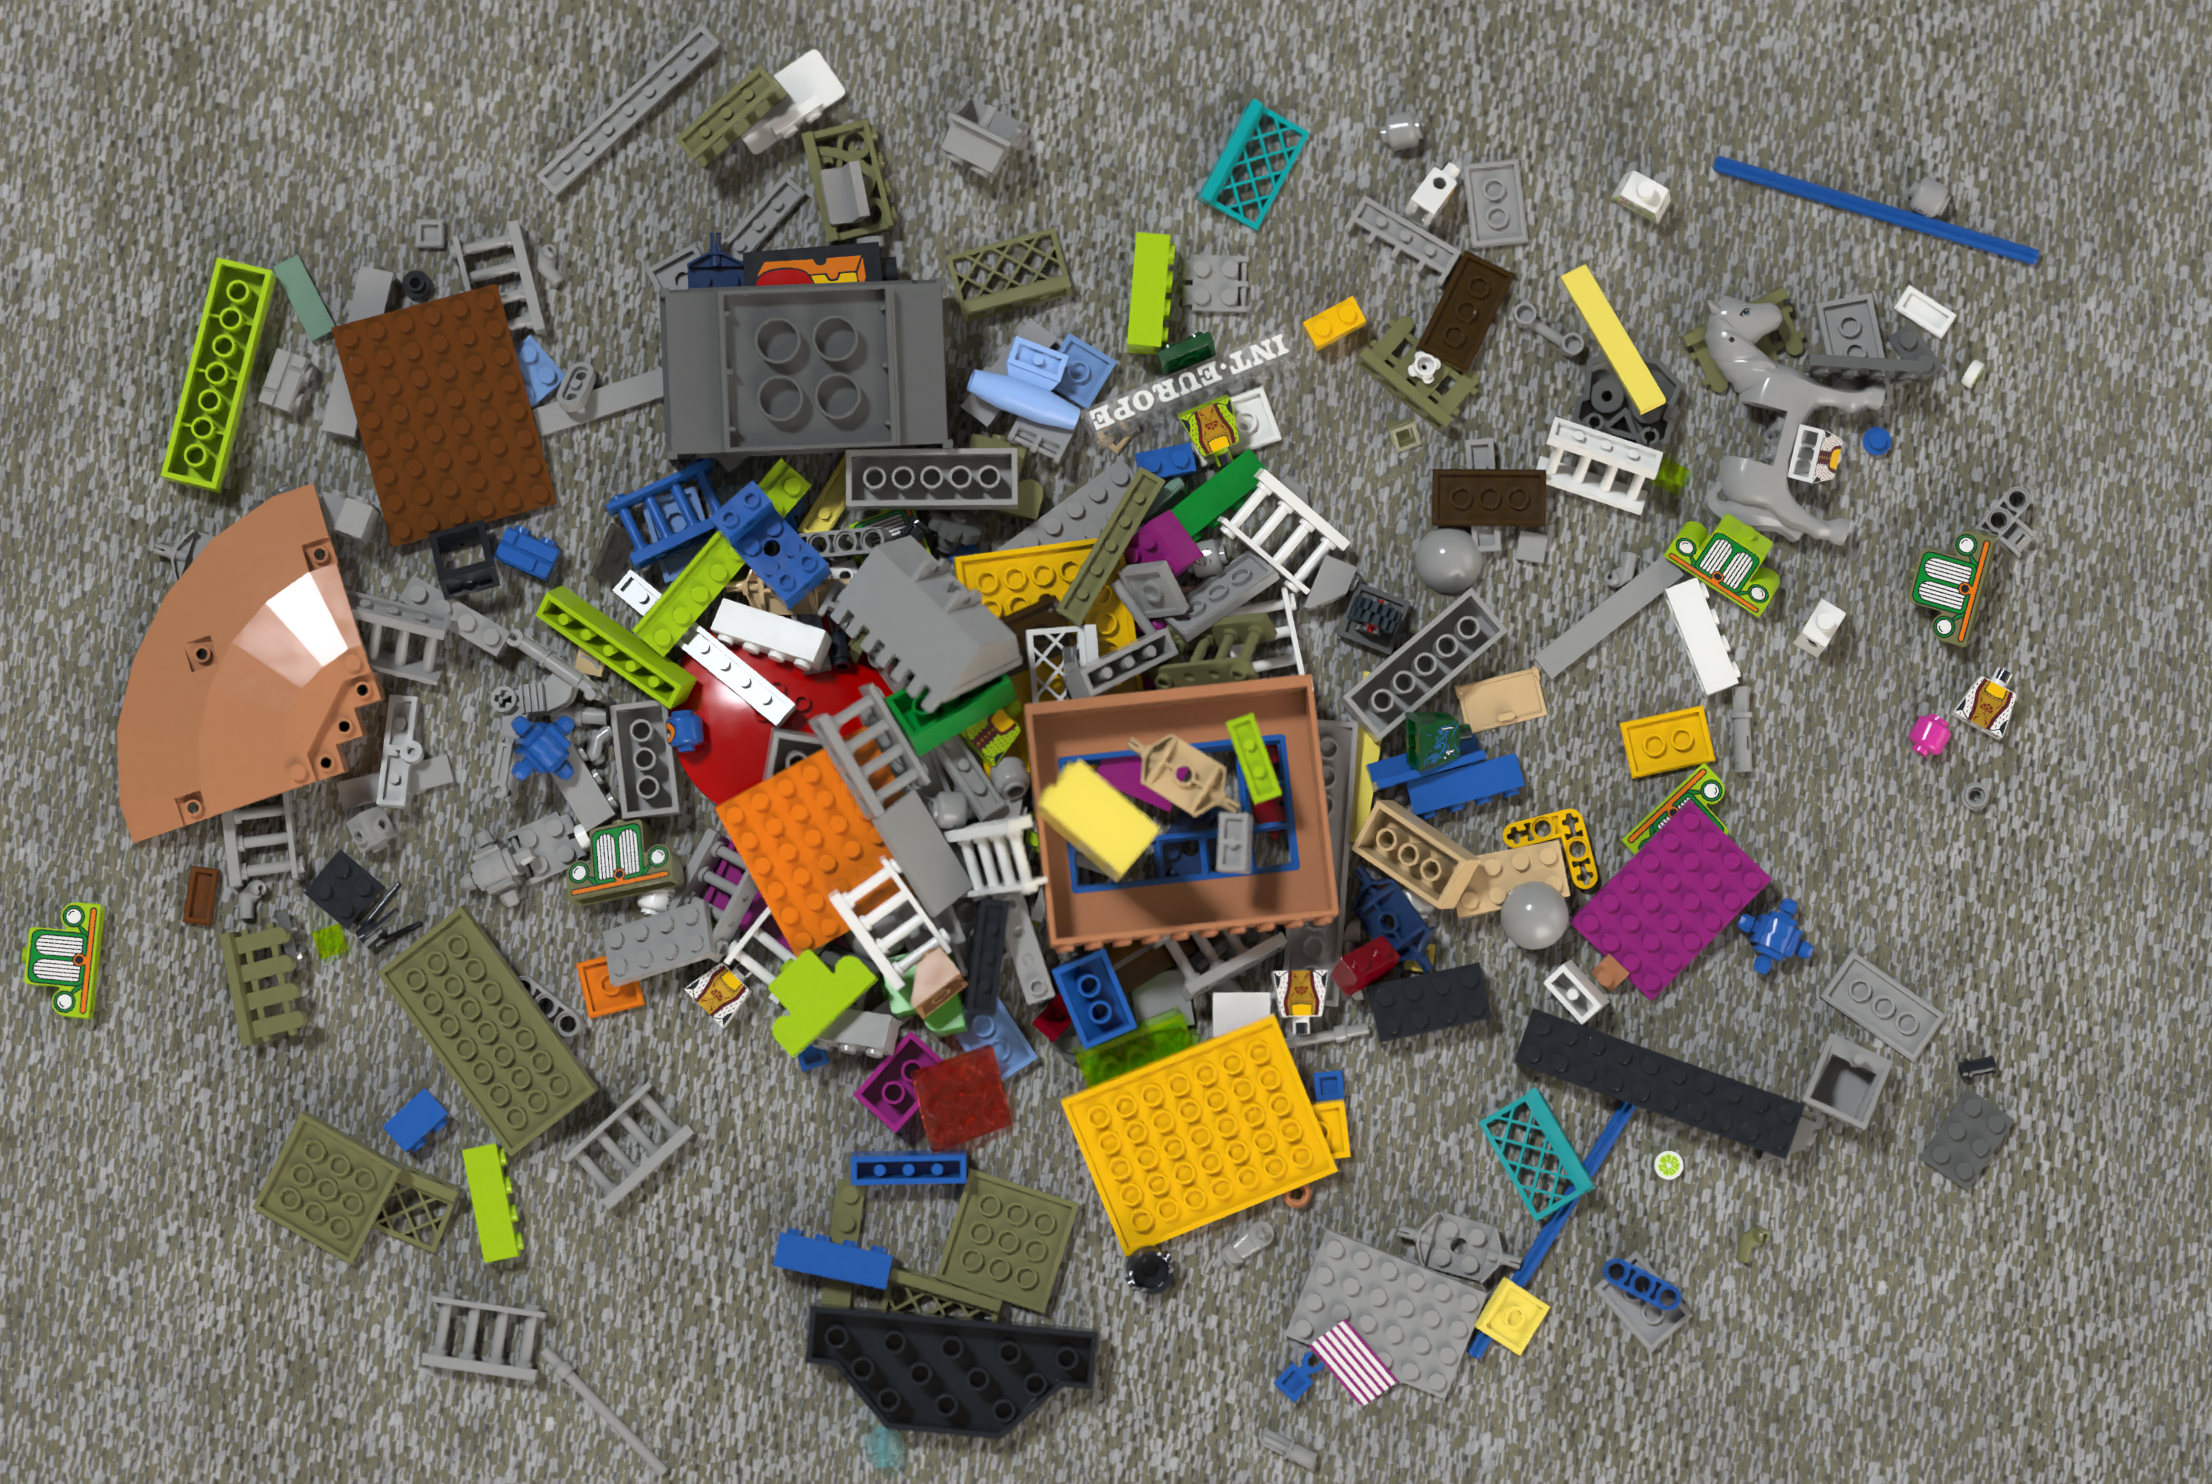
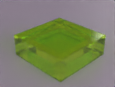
[1651,458,1689,496]
[312,923,349,960]

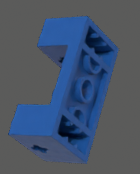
[710,480,832,611]

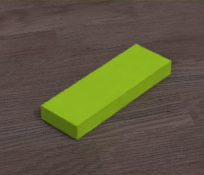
[1225,713,1282,805]

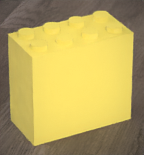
[1037,760,1160,882]

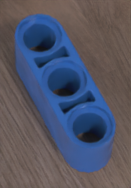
[1601,1258,1681,1310]

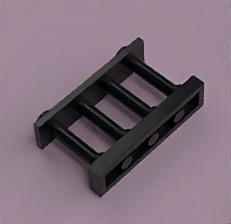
[963,897,1010,1016]

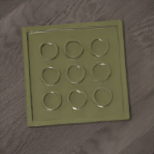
[252,1110,404,1265]
[935,1169,1079,1313]

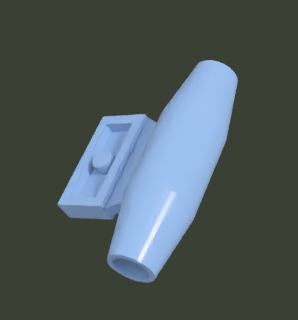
[967,336,1080,430]

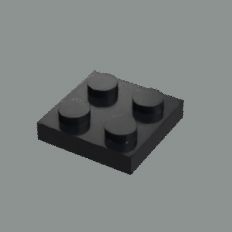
[303,849,384,930]

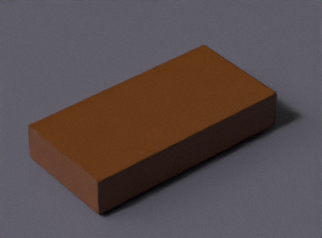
[182,865,220,926]

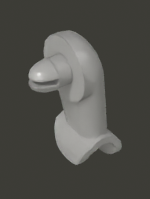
[1221,1221,1274,1267]

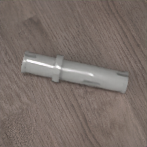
[1730,686,1753,772]

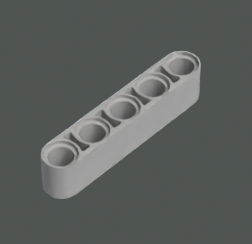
[764,527,893,559]

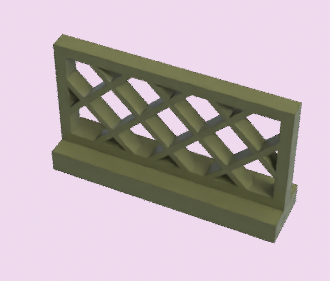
[946,227,1073,323]
[372,1156,462,1253]
[880,1264,1003,1320]

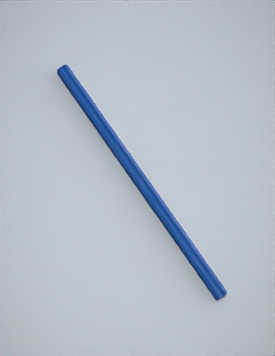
[1713,156,2040,265]
[1467,1102,1637,1359]

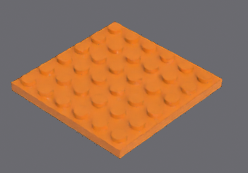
[714,725,916,958]

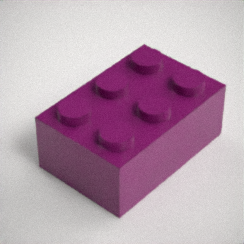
[853,1031,954,1134]

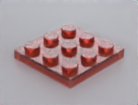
[910,1044,1013,1153]

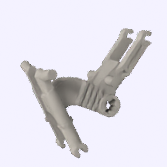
[490,629,615,803]

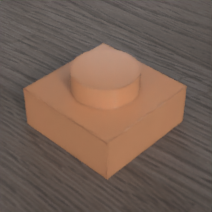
[1590,954,1630,993]

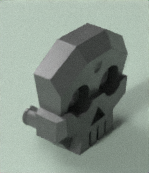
[1571,354,1683,449]

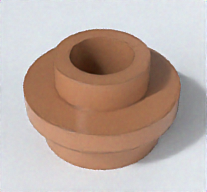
[1283,1184,1311,1209]

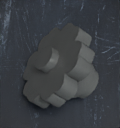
[926,510,984,554]

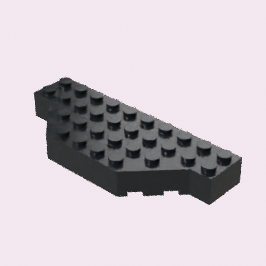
[805,1302,1098,1439]

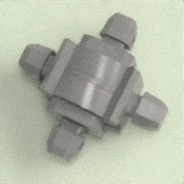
[460,830,536,908]

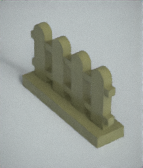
[1679,287,1806,393]
[1355,316,1479,435]
[219,922,308,1047]

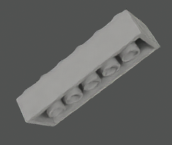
[846,448,1018,511]
[1339,587,1508,743]

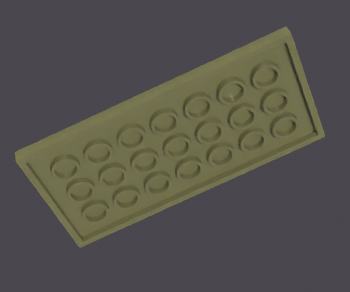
[377,905,599,1157]

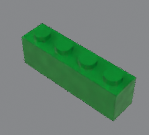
[1171,448,1267,543]

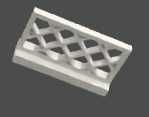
[1025,624,1102,703]

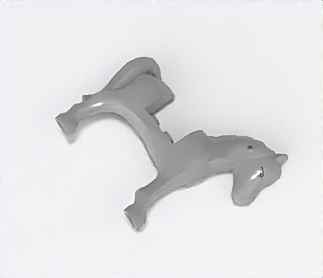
[1703,296,1887,546]

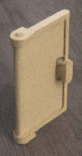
[1454,665,1547,734]

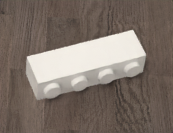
[1663,577,1741,698]
[710,598,832,671]

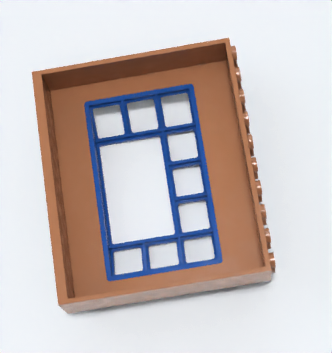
[1023,674,1339,953]

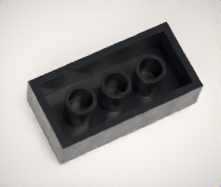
[1366,962,1492,1044]

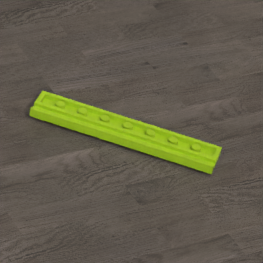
[631,458,812,657]

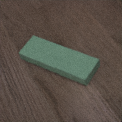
[273,254,335,343]

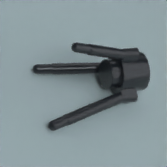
[355,882,423,949]

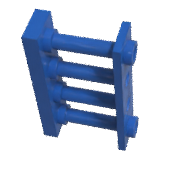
[606,458,722,571]

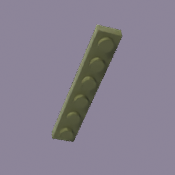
[1055,466,1165,627]
[821,1179,866,1306]

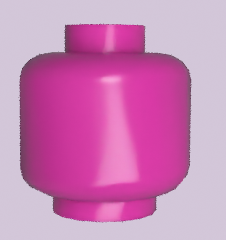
[1908,713,1951,757]

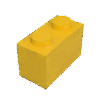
[1302,296,1366,352]

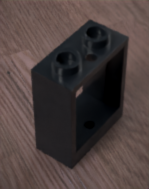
[429,519,500,601]

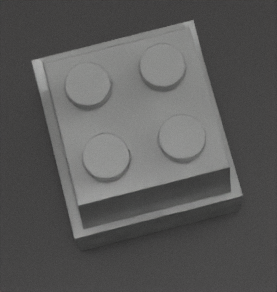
[941,96,1028,179]
[1799,1032,1893,1131]

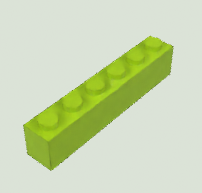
[535,585,697,709]

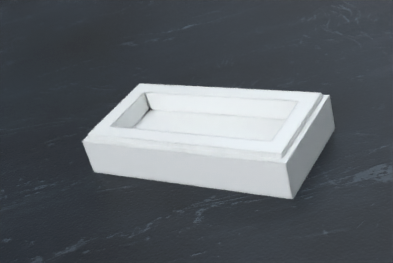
[1893,285,1956,340]

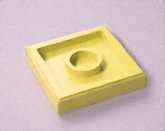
[1474,1277,1550,1355]

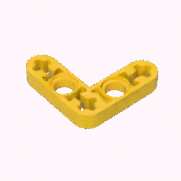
[1502,809,1598,890]

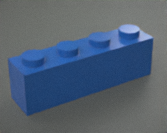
[1404,753,1525,820]
[851,1149,966,1185]
[773,1228,893,1289]

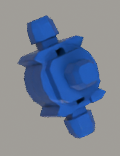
[511,715,575,781]
[1736,898,1814,975]

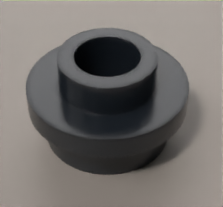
[402,270,431,299]

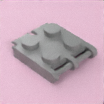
[1182,255,1250,313]
[1007,416,1079,464]
[505,812,587,887]

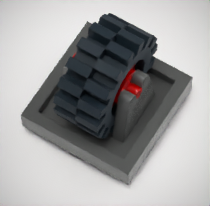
[1337,582,1411,656]

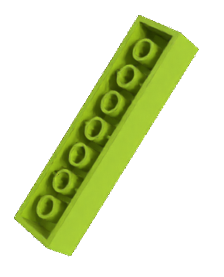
[160,257,277,494]

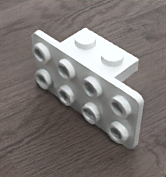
[741,49,845,155]

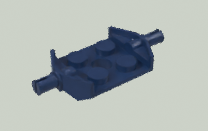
[687,232,745,288]
[1149,805,1223,877]
[1353,864,1435,974]

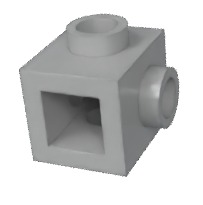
[346,806,397,853]

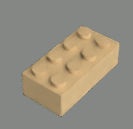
[1351,800,1481,909]
[1454,840,1570,919]

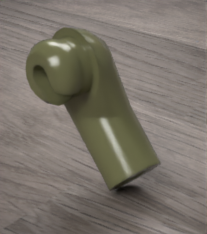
[1735,1226,1770,1263]

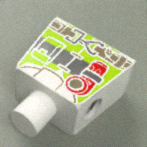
[1611,170,1671,225]

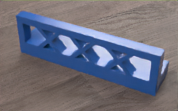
[1366,734,1487,793]

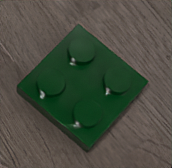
[1157,331,1217,381]

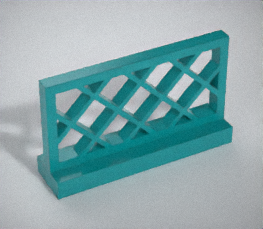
[1196,98,1310,231]
[1478,1087,1597,1222]

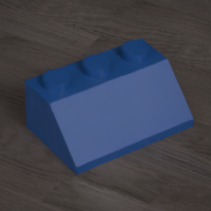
[1051,947,1137,1050]

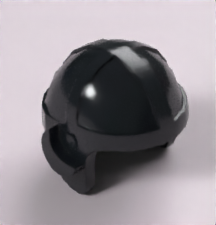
[1125,1245,1176,1294]

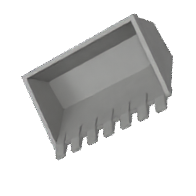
[831,535,1023,713]

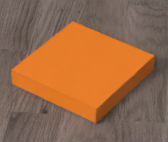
[576,956,645,1019]

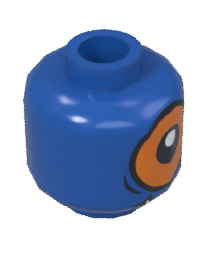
[665,710,704,753]

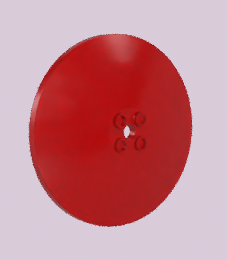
[669,605,893,806]

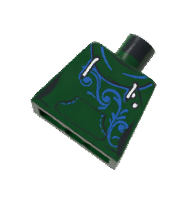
[1405,712,1472,772]

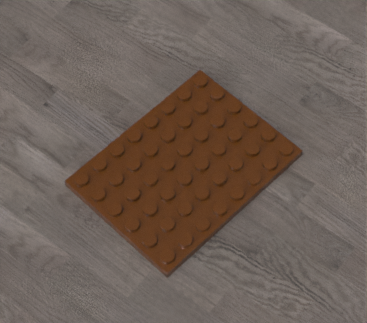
[331,284,557,547]

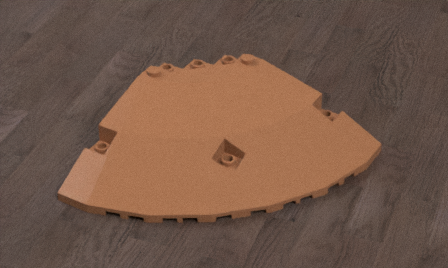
[117,483,387,843]

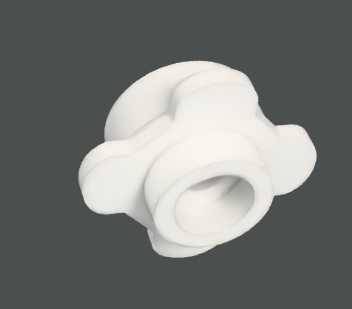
[1408,351,1441,384]

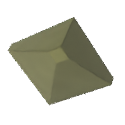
[1385,418,1422,454]

